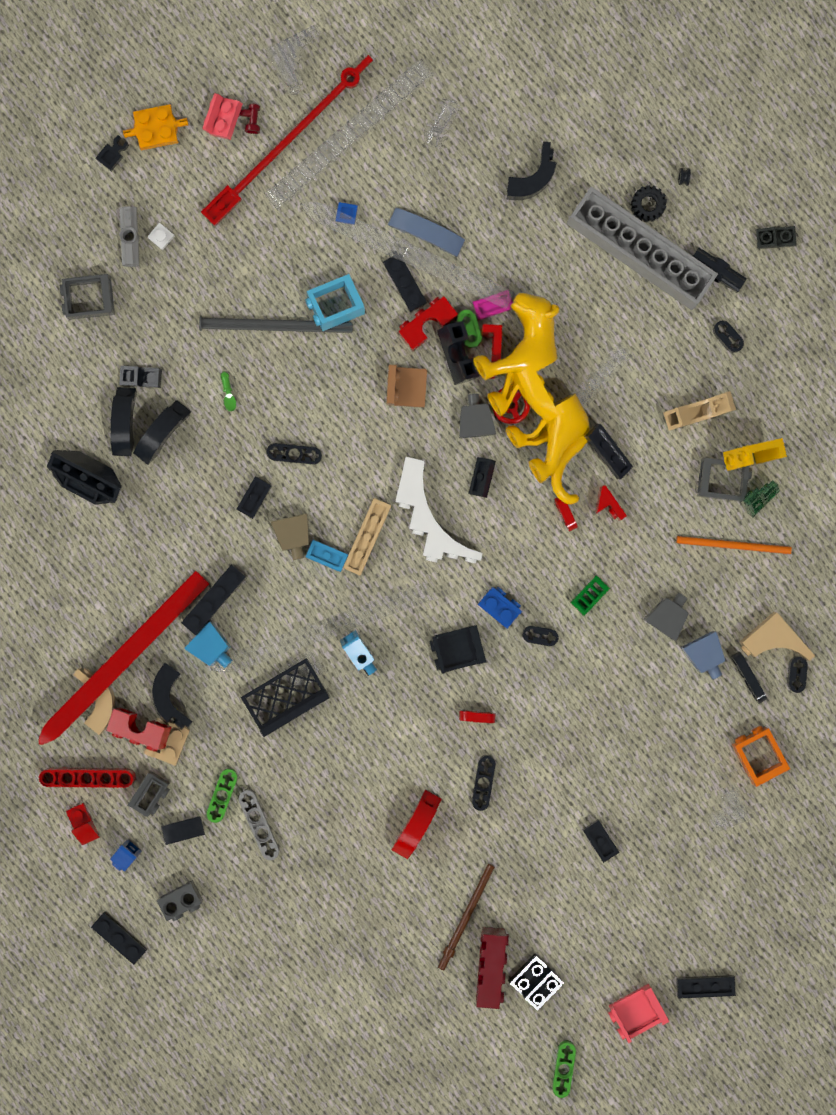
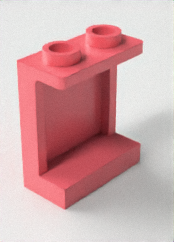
[608,984,669,1043]

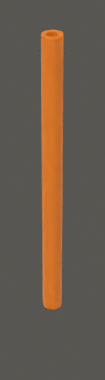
[676,536,792,554]

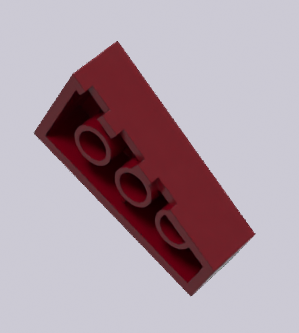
[476,927,509,1009]

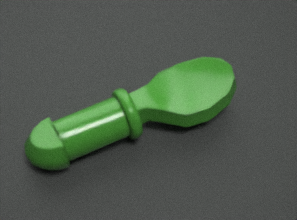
[220,371,236,412]

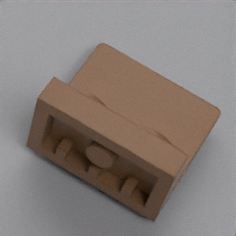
[386,365,427,408]

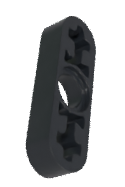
[266,443,322,465]
[731,651,767,704]
[472,755,496,811]

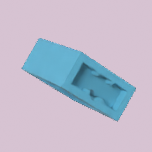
[305,274,365,331]

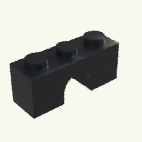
[437,321,481,385]

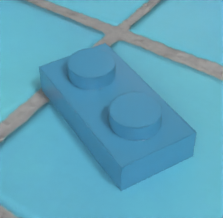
[306,540,348,572]

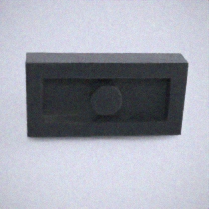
[468,457,496,498]
[236,476,272,519]
[582,819,620,863]

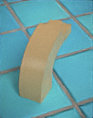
[663,391,736,431]
[73,668,115,735]

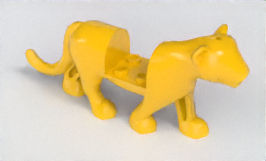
[474,293,590,505]

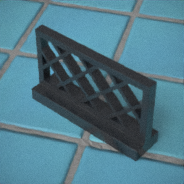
[241,658,330,738]

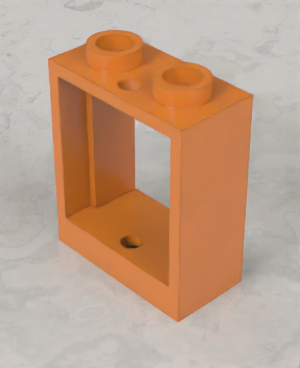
[732,726,790,787]

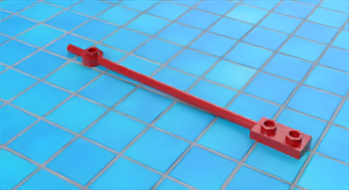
[201,55,373,226]

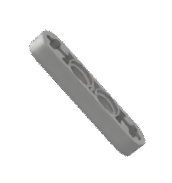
[239,789,279,860]

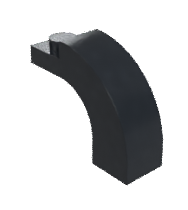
[506,141,557,201]
[110,387,137,456]
[133,400,191,465]
[152,663,193,730]

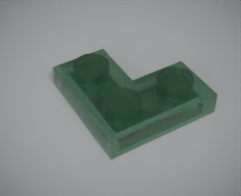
[744,480,780,518]

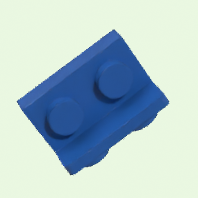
[477,587,522,629]

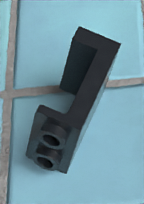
[429,625,486,674]

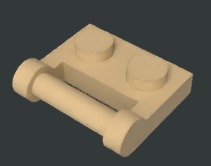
[144,717,190,766]

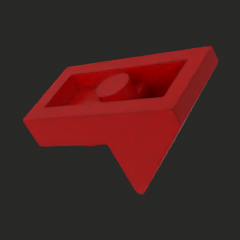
[595,485,627,521]
[66,803,100,845]

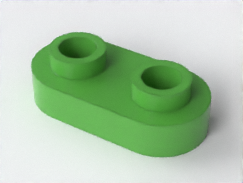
[457,310,482,348]

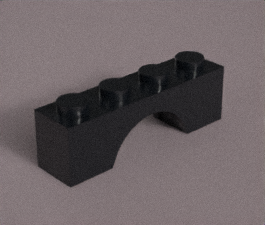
[181,564,248,635]

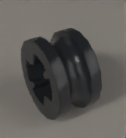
[678,168,691,186]

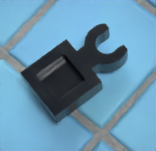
[95,135,129,172]

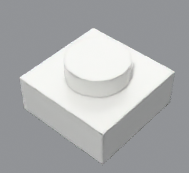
[147,223,175,251]

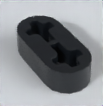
[713,320,744,353]
[522,626,559,646]
[787,656,808,693]

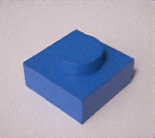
[336,202,358,225]

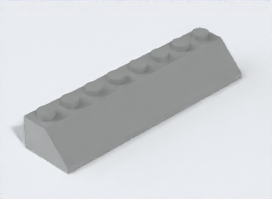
[566,186,718,310]

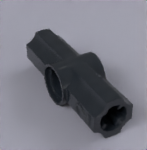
[693,248,747,293]

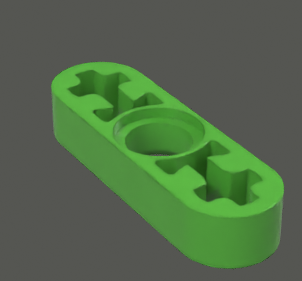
[207,768,238,823]
[552,1040,576,1098]

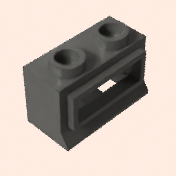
[127,771,170,817]

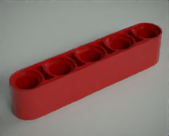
[39,768,136,788]

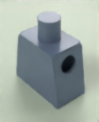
[681,631,725,680]

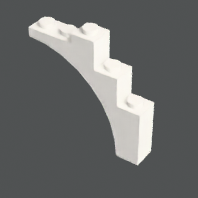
[396,457,483,564]

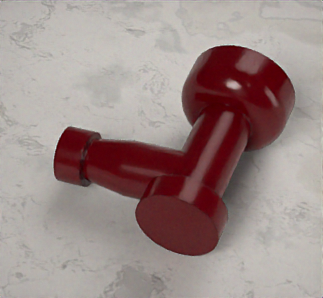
[239,104,260,134]

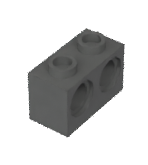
[156,880,203,921]

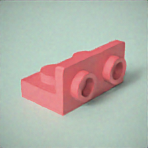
[203,93,243,140]

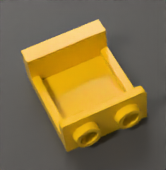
[723,438,787,471]

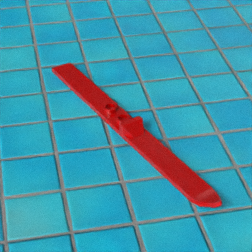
[38,571,209,745]

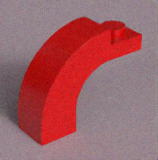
[391,789,442,860]

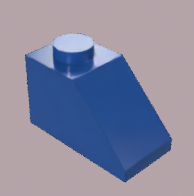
[110,839,142,872]

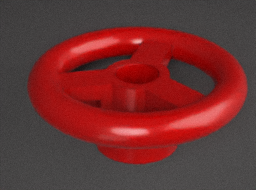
[492,388,530,424]

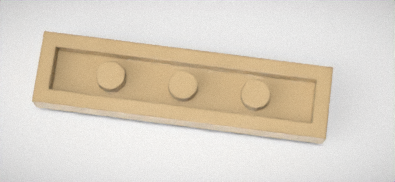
[343,498,391,576]

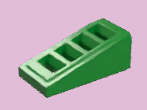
[569,575,610,616]

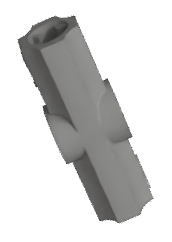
[119,206,140,267]

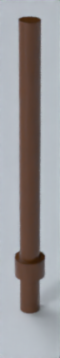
[438,863,495,971]

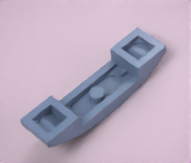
[388,208,465,257]

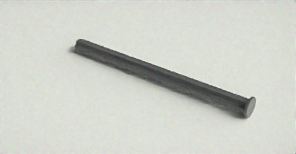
[199,316,353,333]

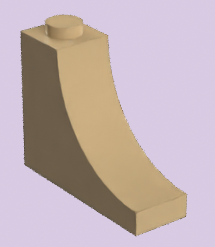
[740,612,815,661]

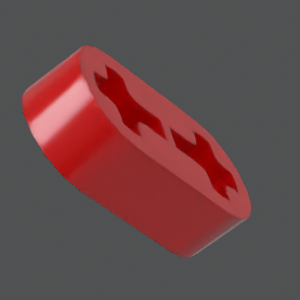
[554,497,578,532]
[459,710,496,723]

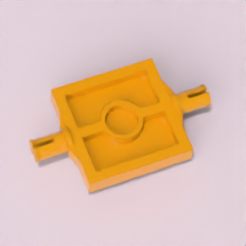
[123,104,189,151]

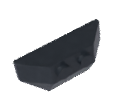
[47,450,122,505]

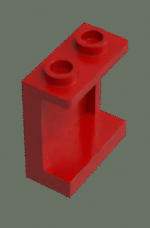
[481,324,502,379]

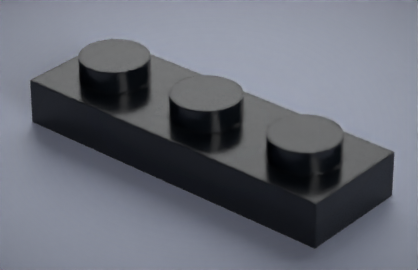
[383,253,427,313]
[584,424,633,480]
[91,912,147,965]
[676,975,736,999]

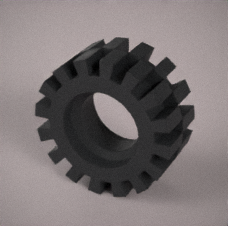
[631,185,667,222]

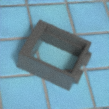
[60,274,115,320]
[697,458,752,502]

